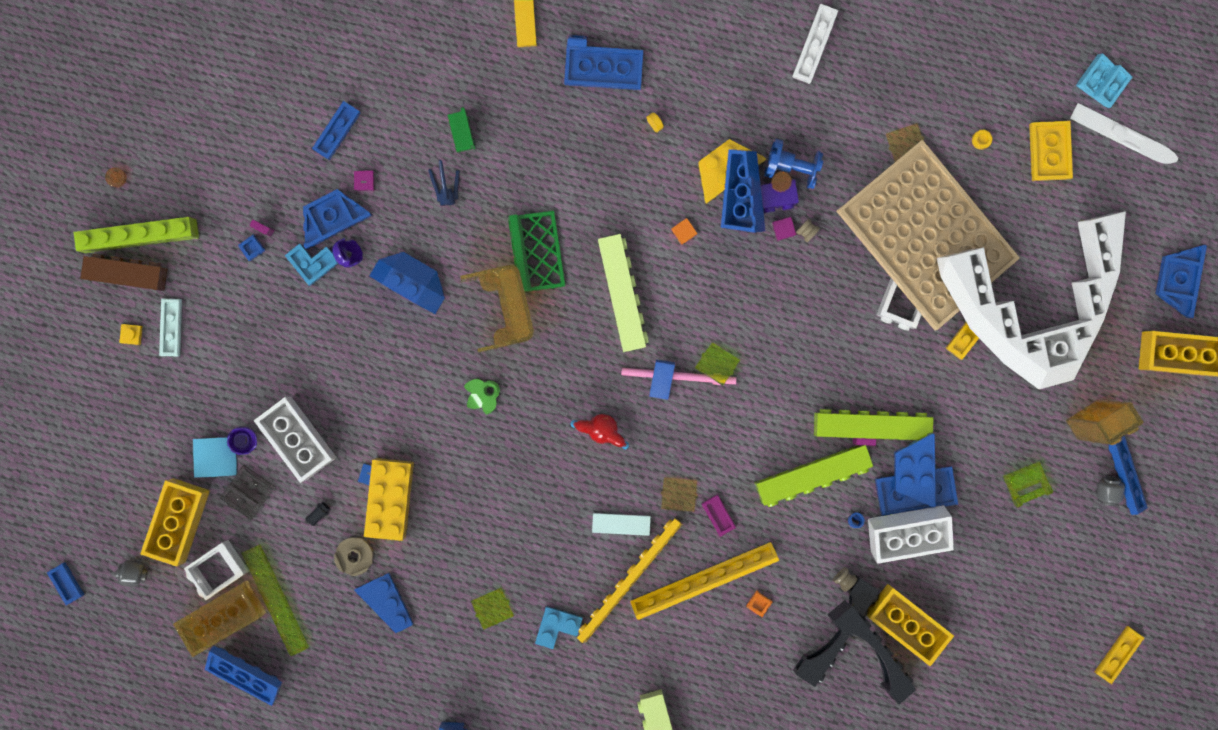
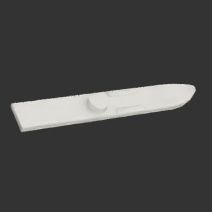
[1070,103,1178,164]

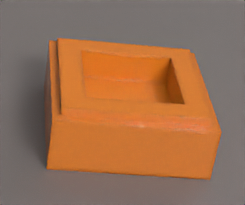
[671,218,698,245]
[746,590,773,617]

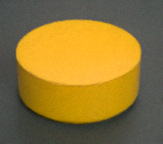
[646,113,664,133]
[972,130,992,150]

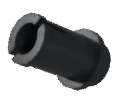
[305,502,331,526]

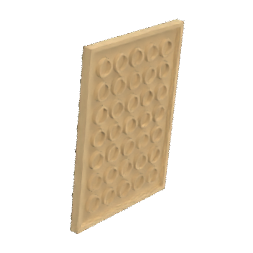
[836,140,1020,330]

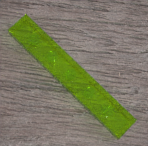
[242,544,309,657]

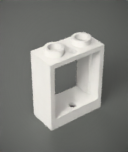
[877,278,921,331]
[184,540,249,600]

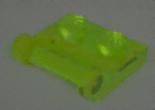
[1003,462,1053,508]

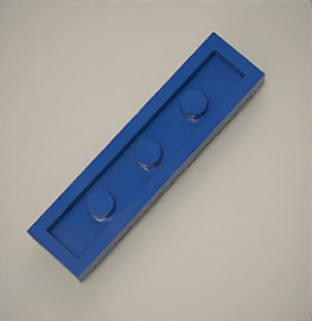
[1108,435,1148,515]

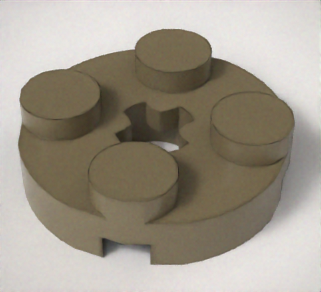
[334,537,374,576]

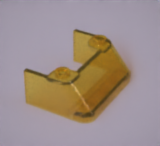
[459,265,534,354]

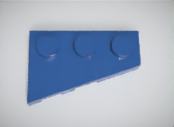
[354,573,414,633]

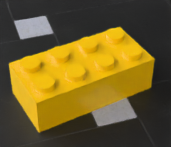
[1138,331,1218,377]
[364,458,414,541]
[140,478,210,567]
[866,584,954,666]

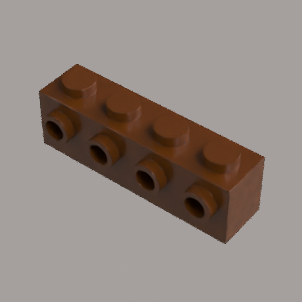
[80,253,168,291]

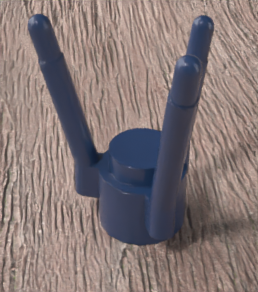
[428,159,460,206]

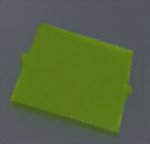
[695,343,740,386]
[471,588,514,630]

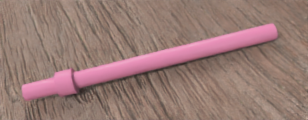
[621,368,736,385]

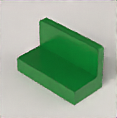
[448,107,476,153]

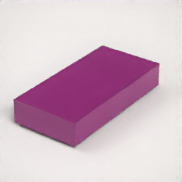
[701,494,736,537]

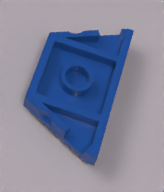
[303,189,372,249]
[1155,245,1207,318]
[894,433,936,507]

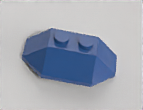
[369,252,445,314]

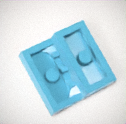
[1076,53,1132,108]
[193,437,237,478]

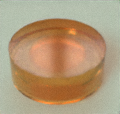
[105,168,127,188]
[771,172,792,192]

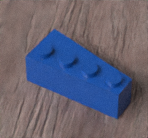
[721,149,766,233]

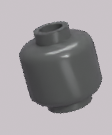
[1097,476,1125,506]
[116,560,147,587]

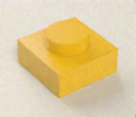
[119,324,143,345]

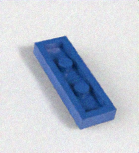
[312,101,361,161]

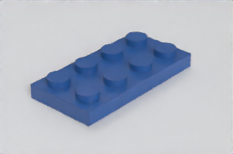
[564,45,643,90]
[875,466,958,516]
[205,645,282,706]

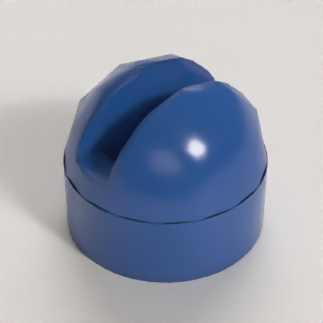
[848,513,865,528]

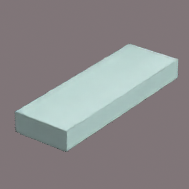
[159,299,182,357]
[592,513,650,536]

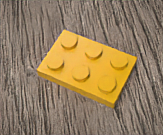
[1029,121,1073,181]

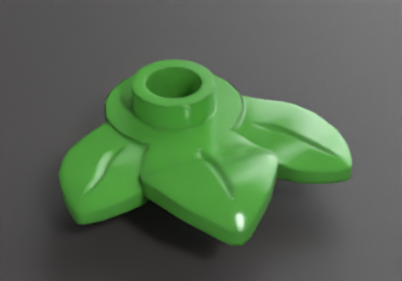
[464,379,500,415]

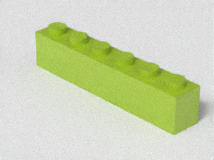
[73,217,199,253]
[814,409,933,440]
[754,445,873,507]

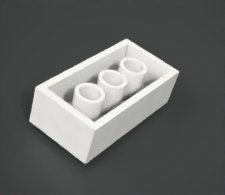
[254,397,337,483]
[868,505,954,564]

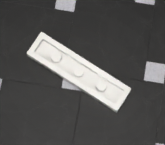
[792,4,838,84]

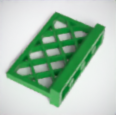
[508,211,565,293]

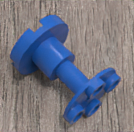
[764,138,823,189]

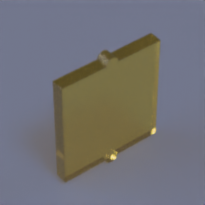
[886,123,924,162]
[661,478,698,512]

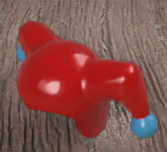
[570,414,629,449]

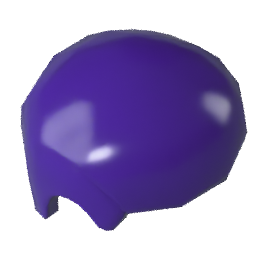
[333,238,363,268]
[227,426,257,455]

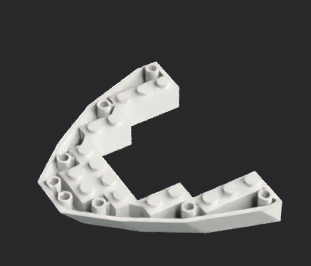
[937,211,1126,389]

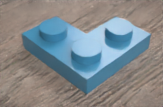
[285,244,338,286]
[535,606,583,649]

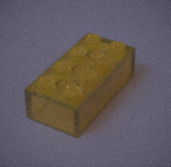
[1065,400,1144,445]
[173,581,266,657]

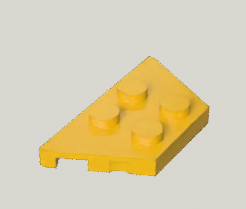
[698,139,766,204]

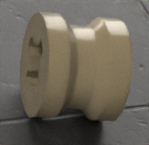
[796,218,820,242]
[832,567,857,592]

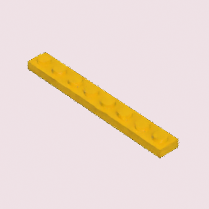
[577,519,683,643]
[630,542,779,620]

